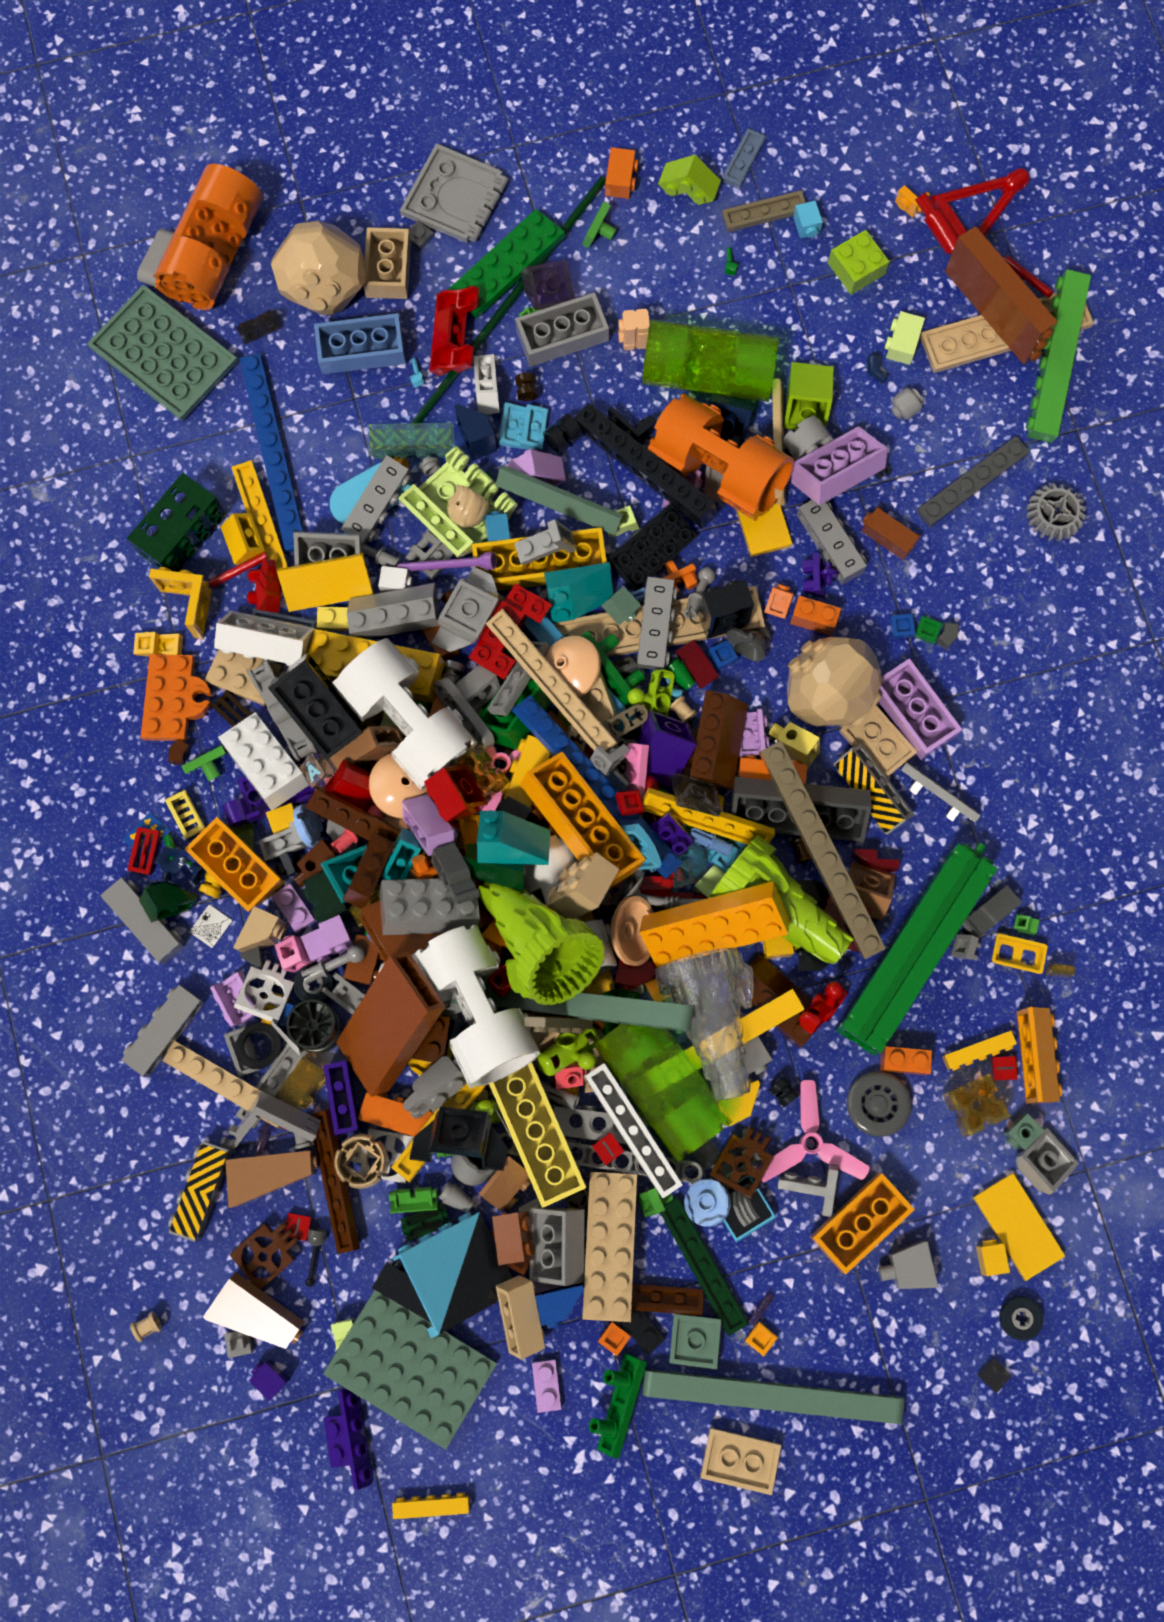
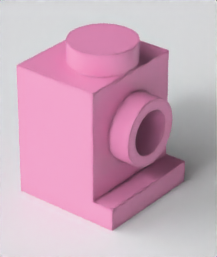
[275,935,312,973]

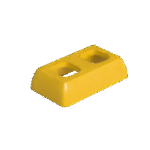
[992,933,1048,974]

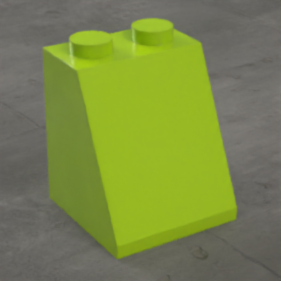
[784,362,834,430]

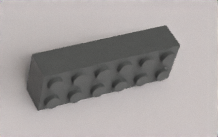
[730,777,872,842]

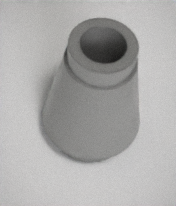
[438,1181,474,1213]

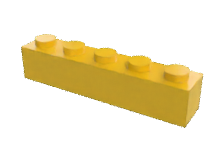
[942,1030,1017,1071]
[392,1492,470,1519]

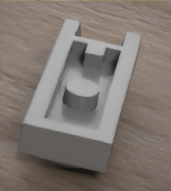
[321,972,365,1015]

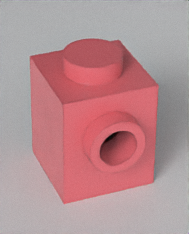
[551,1057,587,1090]

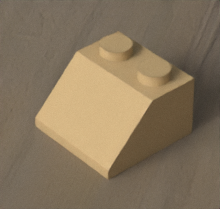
[233,906,287,953]

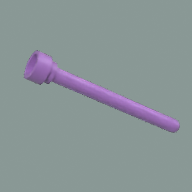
[396,552,497,571]

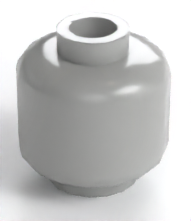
[891,388,924,420]

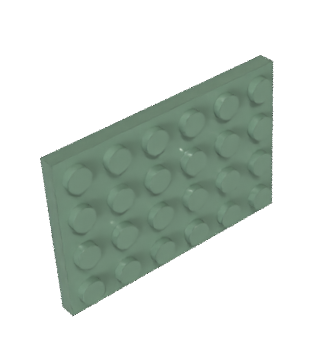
[87,285,238,421]
[323,1290,497,1450]

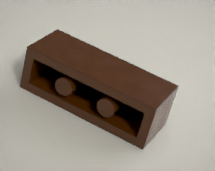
[342,833,395,909]

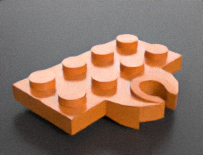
[140,654,212,741]

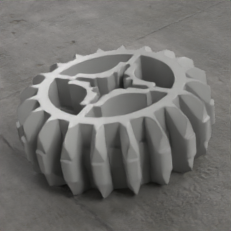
[1026,483,1086,542]

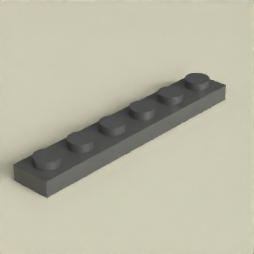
[916,436,1030,528]

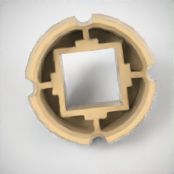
[334,1134,389,1189]

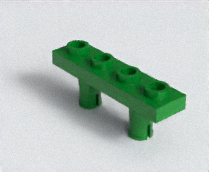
[581,631,645,709]
[589,1353,647,1459]

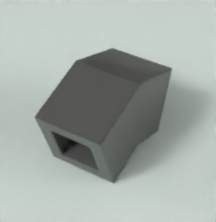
[936,623,959,650]

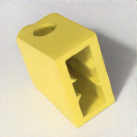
[769,722,820,769]

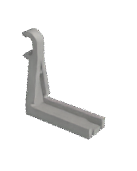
[220,1091,321,1149]

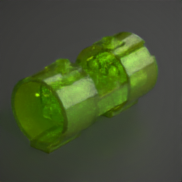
[642,319,779,402]
[594,1024,734,1162]

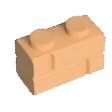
[618,309,650,351]

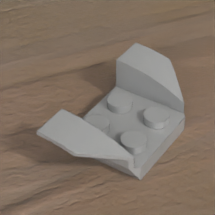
[432,567,500,652]

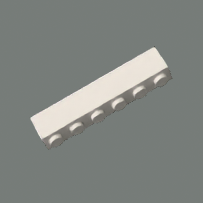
[584,1063,683,1199]

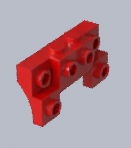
[429,285,479,376]
[468,583,552,680]

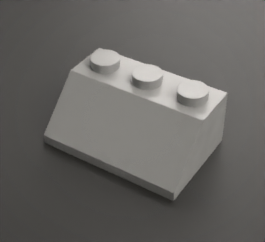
[293,531,364,566]
[529,1208,584,1286]

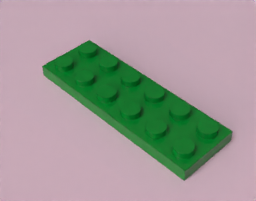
[448,209,566,318]

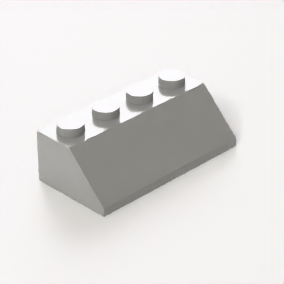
[347,583,440,639]

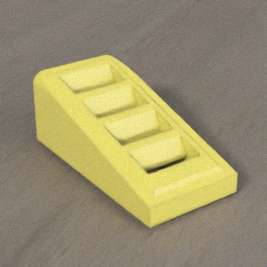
[165,790,205,840]

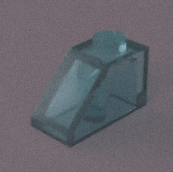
[673,842,708,888]

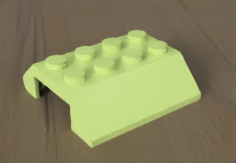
[398,446,518,558]

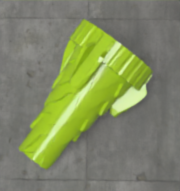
[709,835,854,964]
[478,882,605,1005]

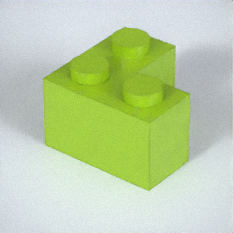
[658,155,721,205]

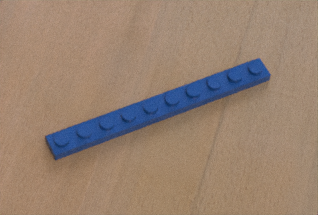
[239,353,303,554]
[512,695,683,879]

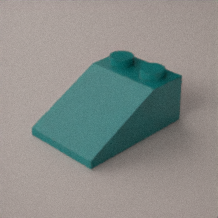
[544,562,613,623]
[477,810,550,865]
[321,845,387,903]

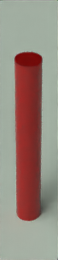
[1004,255,1054,298]
[208,551,269,588]

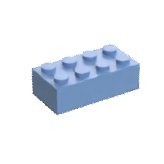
[314,313,406,374]

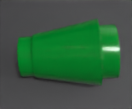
[664,657,696,690]

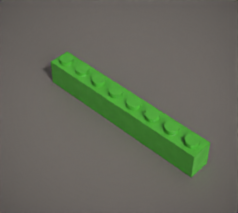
[1026,269,1091,443]

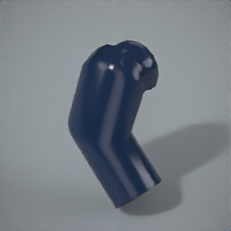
[866,353,889,384]

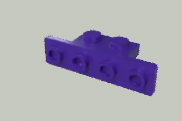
[323,1388,373,1490]

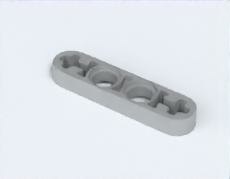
[433,677,494,751]

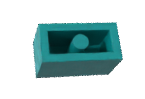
[381,828,422,880]

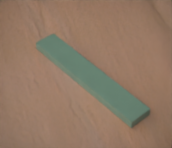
[495,465,623,535]

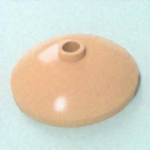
[544,636,601,698]
[369,753,433,819]
[610,896,654,966]

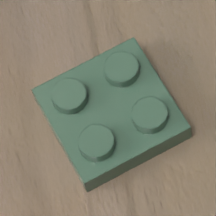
[669,1314,722,1369]

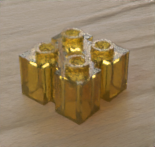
[458,747,510,811]
[942,1073,1011,1137]

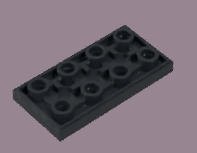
[606,503,698,592]

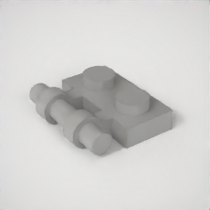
[405,530,455,581]

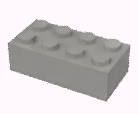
[515,292,609,367]
[379,878,480,935]

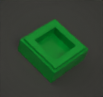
[914,615,943,645]

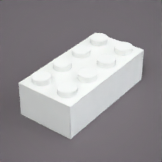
[214,611,315,667]
[218,712,309,811]

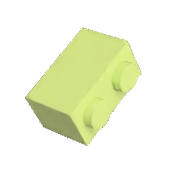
[884,311,925,365]

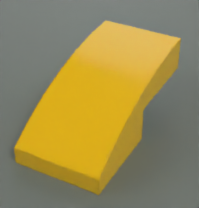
[133,632,183,657]

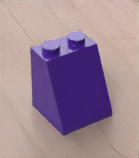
[637,710,697,789]

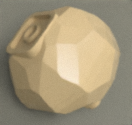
[271,220,367,315]
[787,637,882,727]

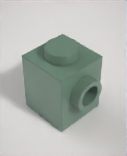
[602,586,641,625]
[1003,1113,1045,1150]

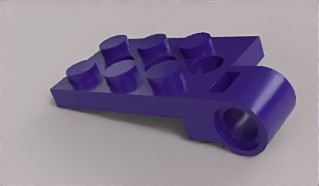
[222,753,324,828]

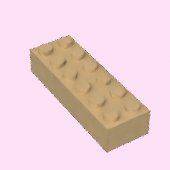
[582,1172,637,1322]

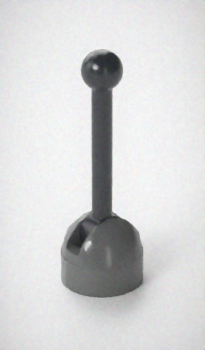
[305,1228,327,1287]

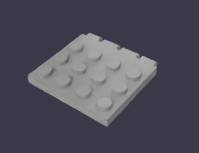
[400,143,508,243]

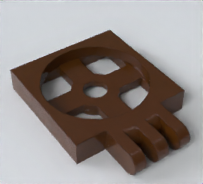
[710,1126,774,1199]
[229,1222,300,1290]

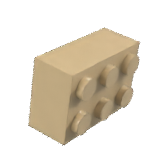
[363,228,411,299]
[546,853,619,919]

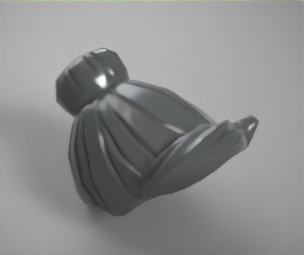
[726,627,771,661]

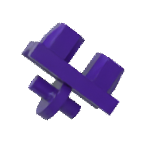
[802,553,838,598]
[651,812,694,856]

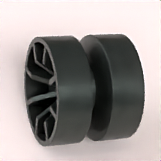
[286,999,343,1053]

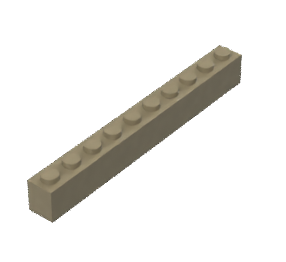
[758,741,886,959]

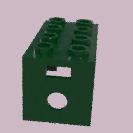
[127,472,226,572]

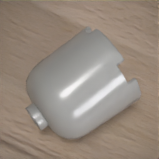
[451,1155,497,1186]

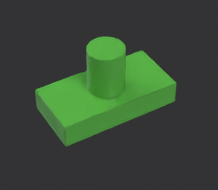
[582,201,616,248]
[181,745,228,781]
[636,1188,673,1217]

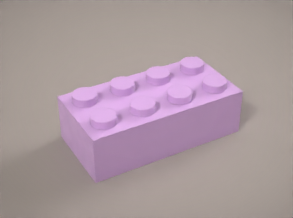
[791,426,887,506]
[879,658,962,760]

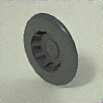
[847,1071,911,1137]

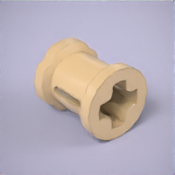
[669,696,697,723]
[130,1311,162,1343]

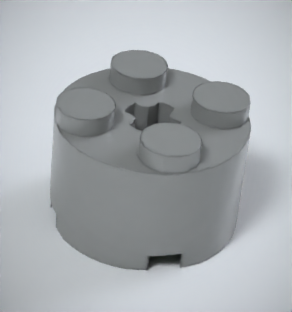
[782,416,834,461]

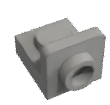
[590,744,630,775]

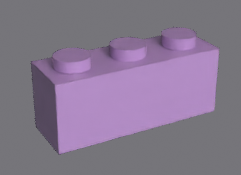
[402,794,457,856]

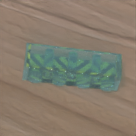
[367,423,455,459]

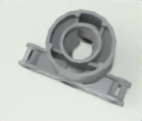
[247,660,318,763]

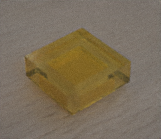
[1046,964,1075,977]

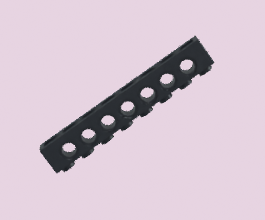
[574,403,717,529]

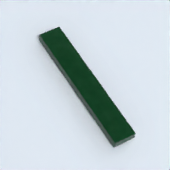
[660,1197,749,1336]

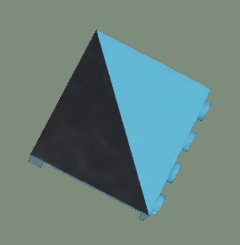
[393,1212,512,1338]

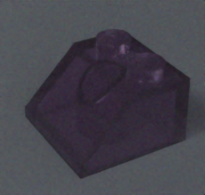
[521,260,575,310]

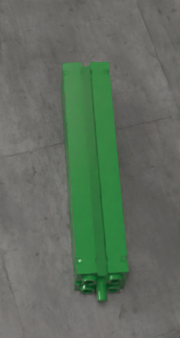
[835,843,998,1056]

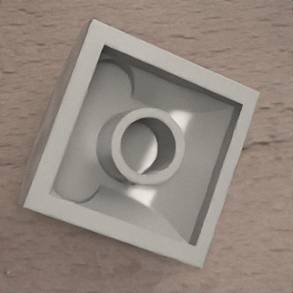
[1016,1128,1079,1195]

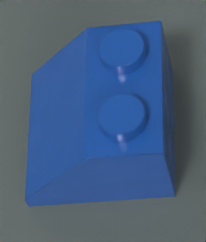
[536,1283,584,1329]

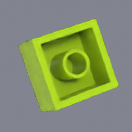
[828,230,889,295]

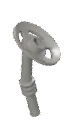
[611,870,704,909]

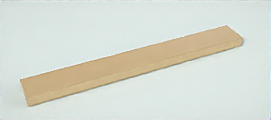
[486,609,618,752]

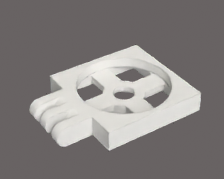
[234,960,294,1024]
[351,1128,414,1184]

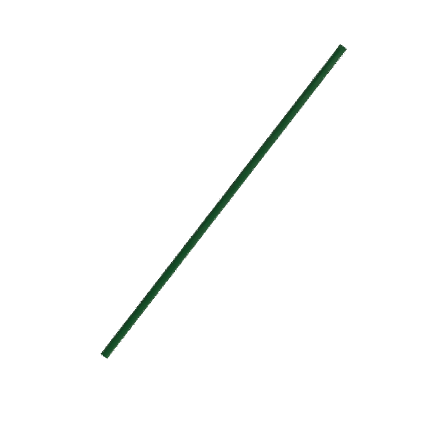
[381,176,606,462]

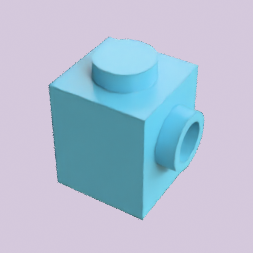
[793,201,823,238]

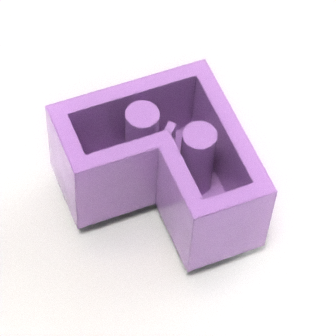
[505,449,566,492]
[300,915,353,964]

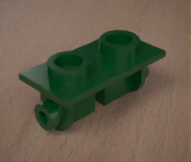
[400,1203,451,1242]

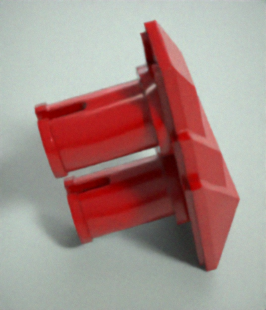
[247,558,281,613]

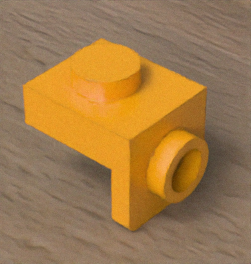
[895,185,931,218]

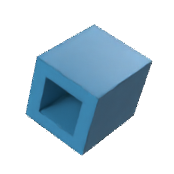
[484,511,510,542]

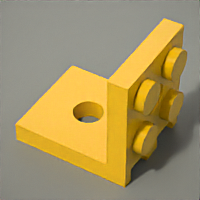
[149,567,212,639]

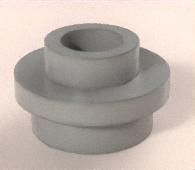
[419,456,440,476]

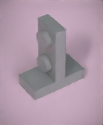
[515,519,577,565]
[259,821,307,862]
[778,1163,838,1217]

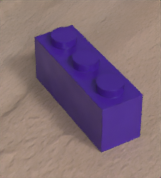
[323,1061,362,1135]

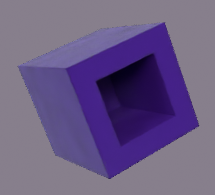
[249,1360,290,1401]

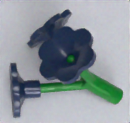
[151,835,206,888]

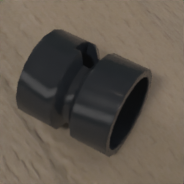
[543,414,583,454]

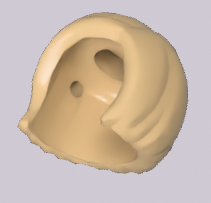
[447,484,489,528]

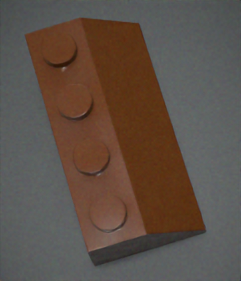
[689,690,748,790]
[730,954,816,1049]

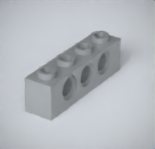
[554,1104,647,1144]

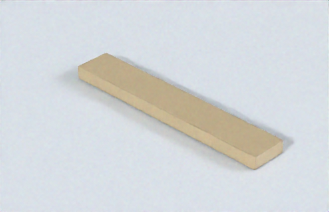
[772,378,786,506]

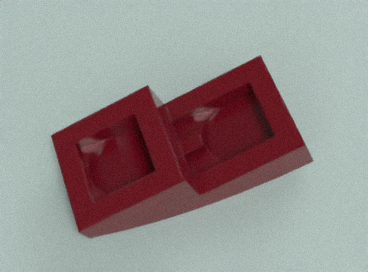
[675,640,719,689]
[851,849,900,872]

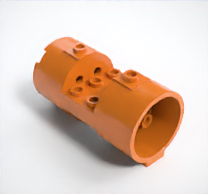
[153,164,263,310]
[647,394,794,521]

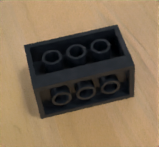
[268,653,365,761]

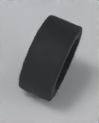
[235,1023,281,1069]

